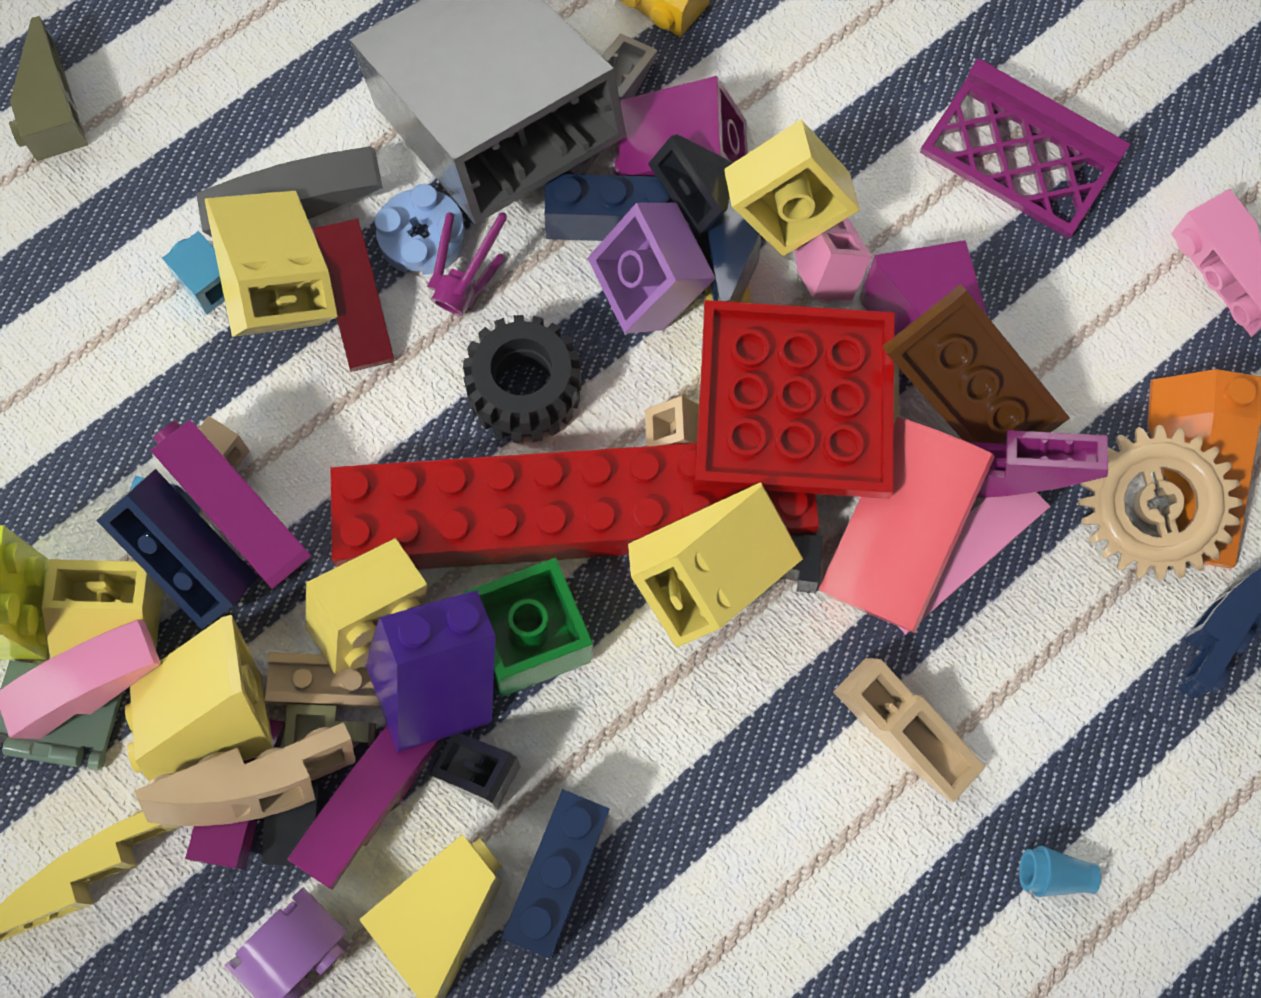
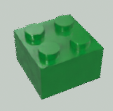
[463,558,593,698]

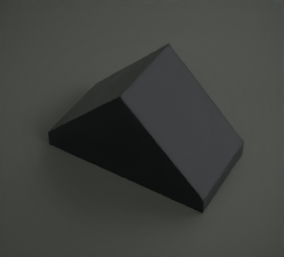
[648,134,732,237]
[429,733,521,811]

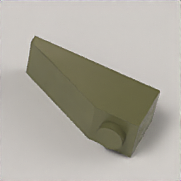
[9,15,88,161]

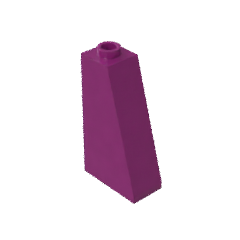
[151,419,311,589]

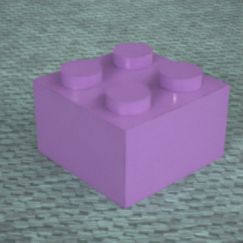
[587,203,716,334]

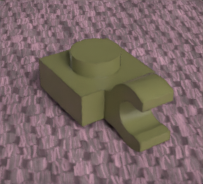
[283,704,376,748]

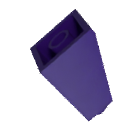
[365,590,495,753]

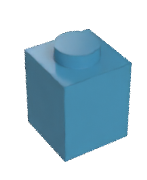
[162,231,225,315]

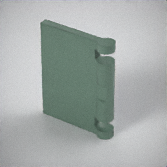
[0,660,124,771]

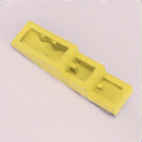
[0,811,180,942]

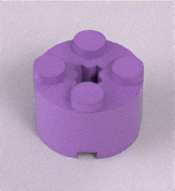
[224,887,350,998]

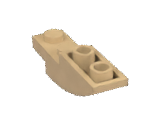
[134,722,355,826]

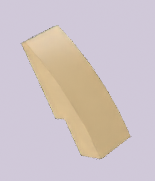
[833,658,986,803]

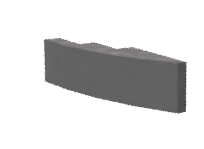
[196,146,383,237]

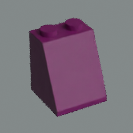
[615,76,748,198]
[860,240,987,337]

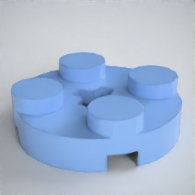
[375,184,465,275]

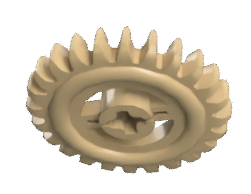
[1078,425,1243,581]

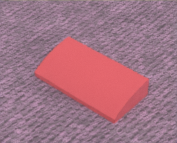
[818,416,995,633]

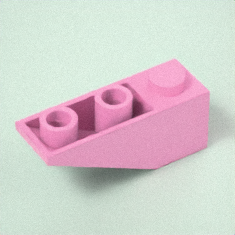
[1171,189,1261,337]

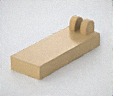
[264,652,381,709]

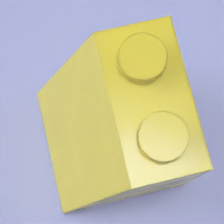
[125,615,273,782]
[359,834,502,998]

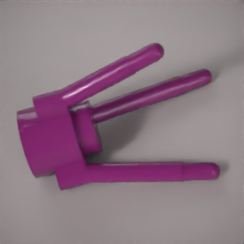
[427,212,507,316]

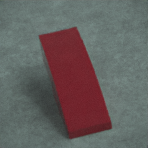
[313,218,395,372]

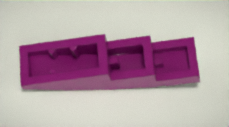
[968,430,1109,498]
[287,726,443,890]

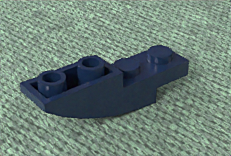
[1177,568,1261,699]

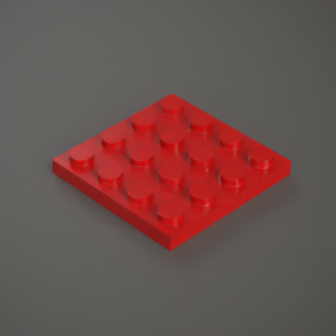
[694,300,895,499]

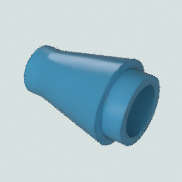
[1019,846,1101,897]

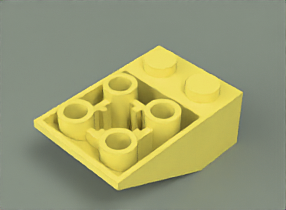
[205,191,338,337]
[628,482,803,648]

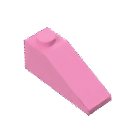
[794,218,872,301]

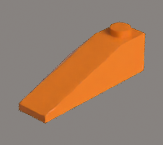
[1147,369,1261,569]

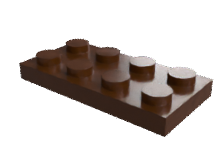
[883,284,1070,444]

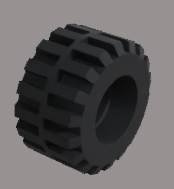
[463,315,581,443]

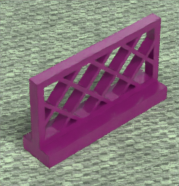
[920,58,1130,239]

